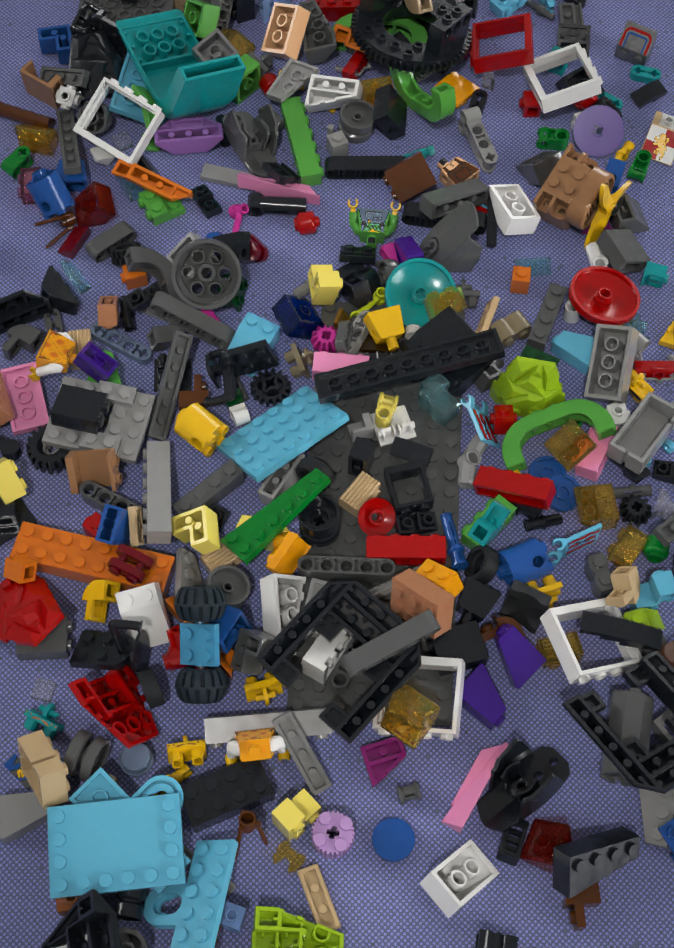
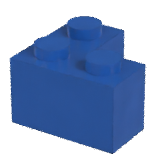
[37,24,72,64]
[209,605,253,654]

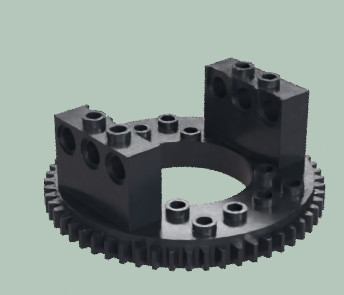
[350,0,473,74]

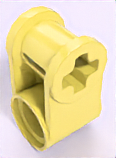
[375,392,399,429]

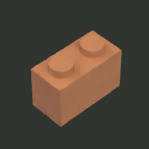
[97,295,120,329]

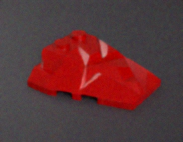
[0,575,65,647]
[68,665,159,749]

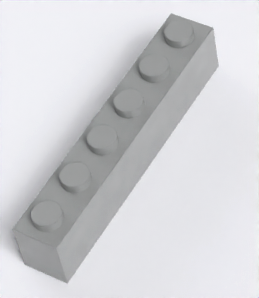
[143,441,172,544]
[204,707,332,748]

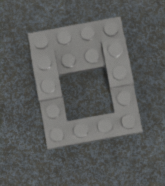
[42,376,156,465]

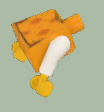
[28,329,78,382]
[225,727,290,767]

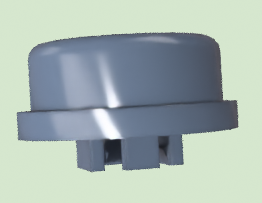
[119,743,154,777]

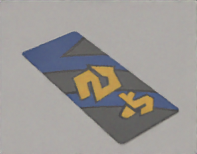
[4,754,31,790]

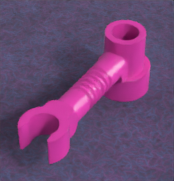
[228,203,249,233]

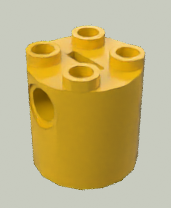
[174,403,229,458]

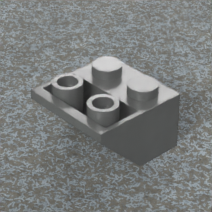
[609,193,649,233]

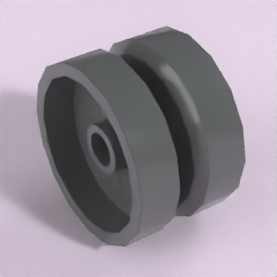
[337,99,375,144]
[205,565,251,610]
[63,729,111,782]

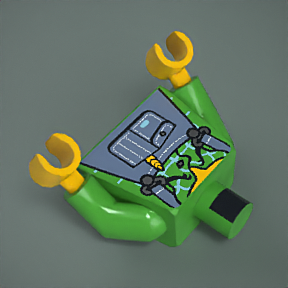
[347,199,402,248]

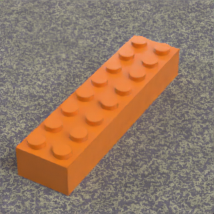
[10,521,176,602]

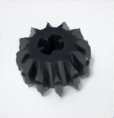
[619,494,652,528]

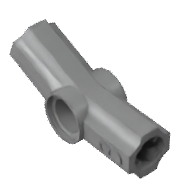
[457,434,488,489]

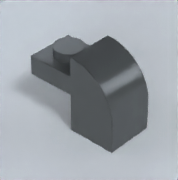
[1,324,44,361]

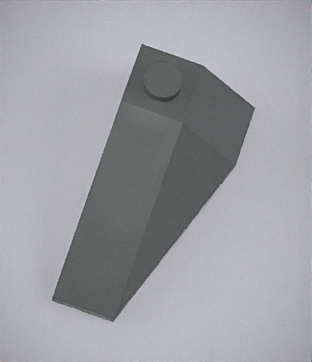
[299,0,337,65]

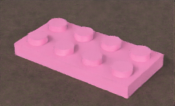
[0,361,49,436]

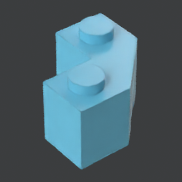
[629,570,674,611]

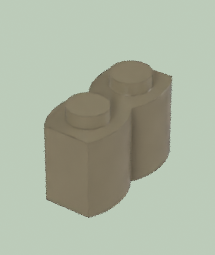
[489,310,531,348]

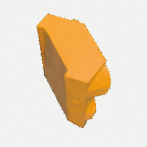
[266,531,312,575]

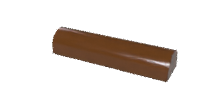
[0,102,56,132]

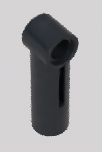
[247,192,306,217]

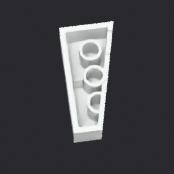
[260,573,306,656]
[301,630,352,685]

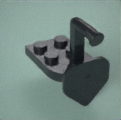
[70,0,127,60]
[204,339,278,408]
[69,619,149,672]

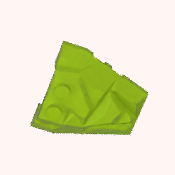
[489,356,566,417]
[250,906,344,948]

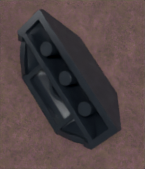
[0,289,54,334]

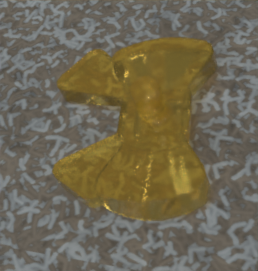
[273,840,306,873]

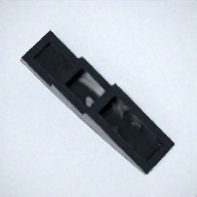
[580,611,663,651]

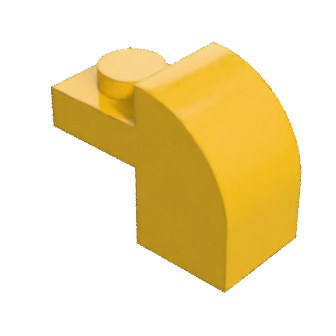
[82,579,121,623]

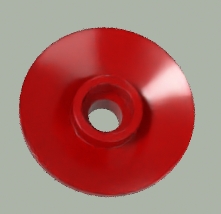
[358,498,396,536]

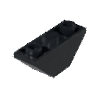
[40,265,79,316]

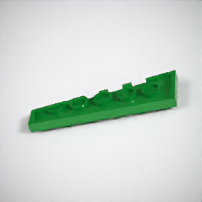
[221,468,331,565]

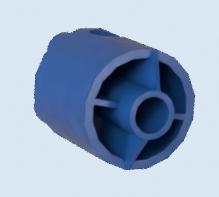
[26,167,76,220]
[496,538,554,587]

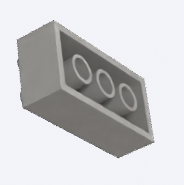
[584,324,639,404]

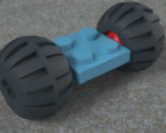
[174,585,227,704]

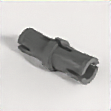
[611,484,652,500]

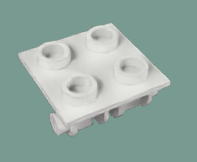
[370,405,417,447]

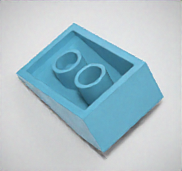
[227,311,280,378]

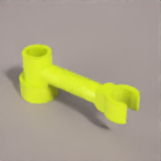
[350,287,385,319]

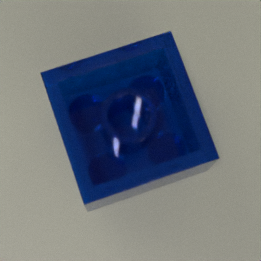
[272,294,324,340]

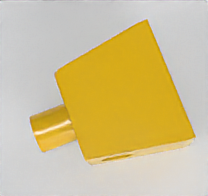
[363,305,405,351]

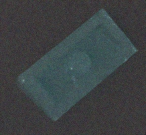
[115,176,143,203]
[514,257,552,276]
[60,259,92,294]

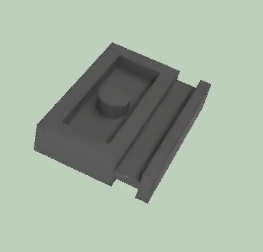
[557,3,584,25]

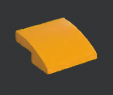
[434,71,480,108]

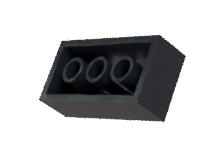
[181,760,274,833]

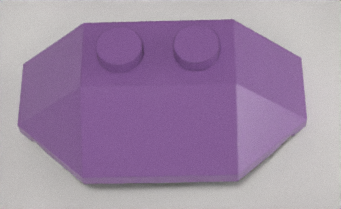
[154,117,223,155]

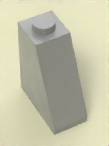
[0,792,59,844]

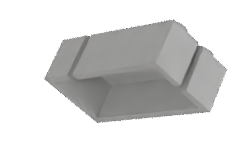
[606,392,674,475]

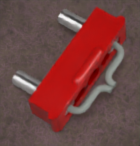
[335,48,373,79]
[633,354,674,383]

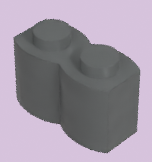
[584,552,613,599]

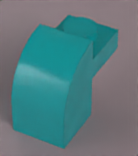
[467,500,511,546]

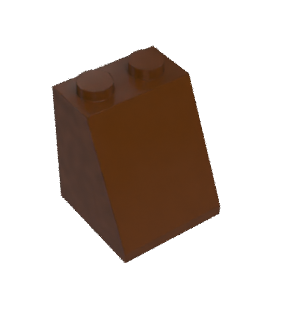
[383,151,437,203]

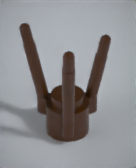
[35,211,77,249]
[235,810,268,860]

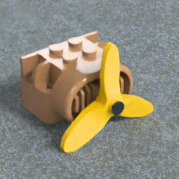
[533,143,633,248]

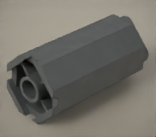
[599,688,654,787]

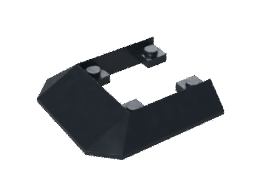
[256,581,421,744]
[562,650,674,794]

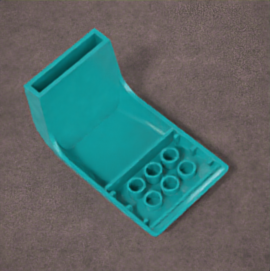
[115,9,246,120]

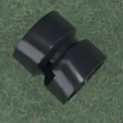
[114,889,148,921]

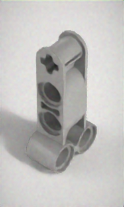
[458,106,498,173]

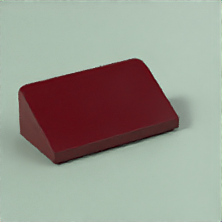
[57,226,91,259]

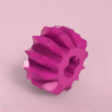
[311,324,337,353]

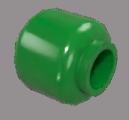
[643,534,670,563]

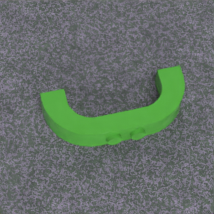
[332,13,428,51]
[389,67,456,122]
[502,399,617,471]

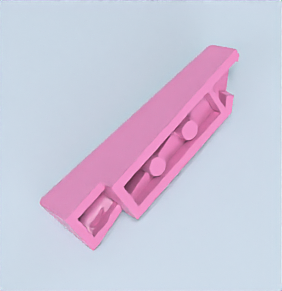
[237,172,320,205]
[441,742,509,833]

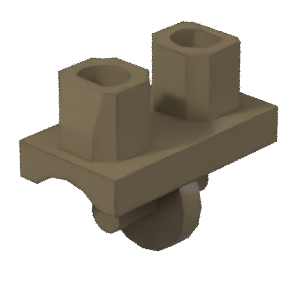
[284,342,314,379]

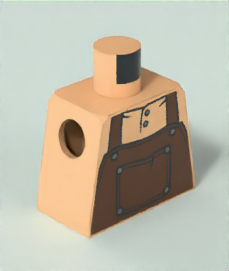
[437,157,480,187]

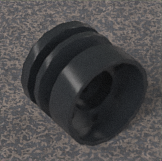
[298,495,340,547]

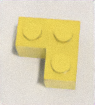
[307,265,343,305]
[0,457,28,505]
[171,505,220,555]
[271,788,321,841]

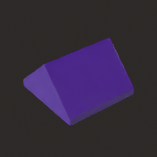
[72,341,119,383]

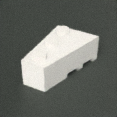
[304,74,363,113]

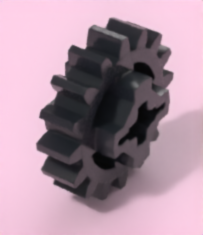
[250,368,290,407]

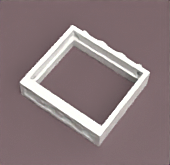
[522,42,603,114]
[73,77,165,164]
[540,598,642,685]
[372,656,466,741]

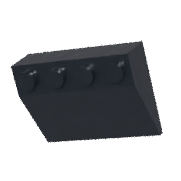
[405,306,494,397]

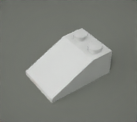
[489,184,541,235]
[115,582,171,648]
[419,839,500,919]

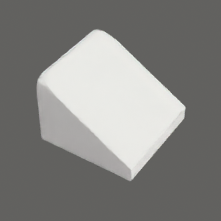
[90,147,115,166]

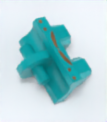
[23,702,65,740]

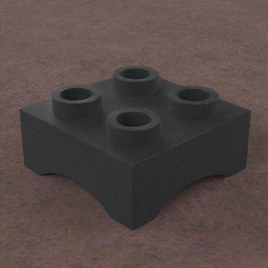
[499,579,552,634]

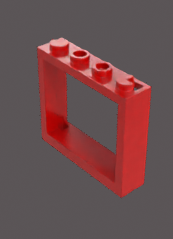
[470,13,534,74]

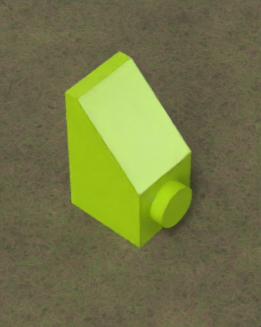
[623,608,665,630]

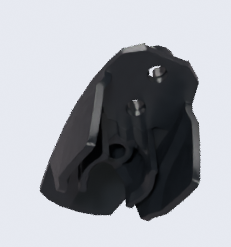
[477,738,570,832]

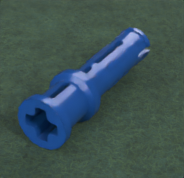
[440,512,469,571]

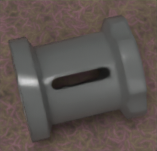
[396,781,421,805]

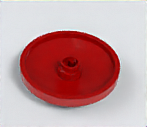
[568,266,641,326]

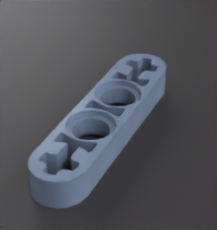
[90,322,152,365]

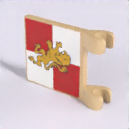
[641,111,674,166]

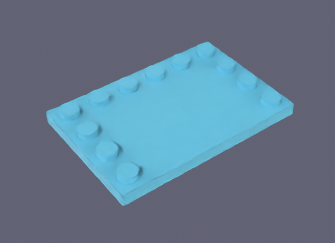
[47,793,186,899]

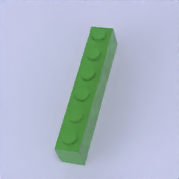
[280,96,324,186]

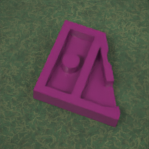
[360,736,407,788]

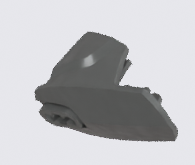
[222,104,279,178]
[419,200,482,273]

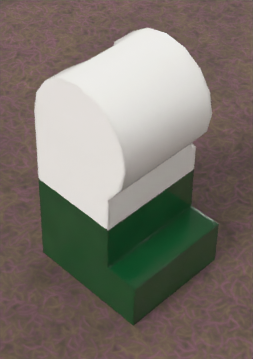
[223,388,251,427]

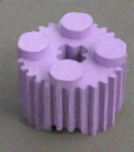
[311,811,355,860]

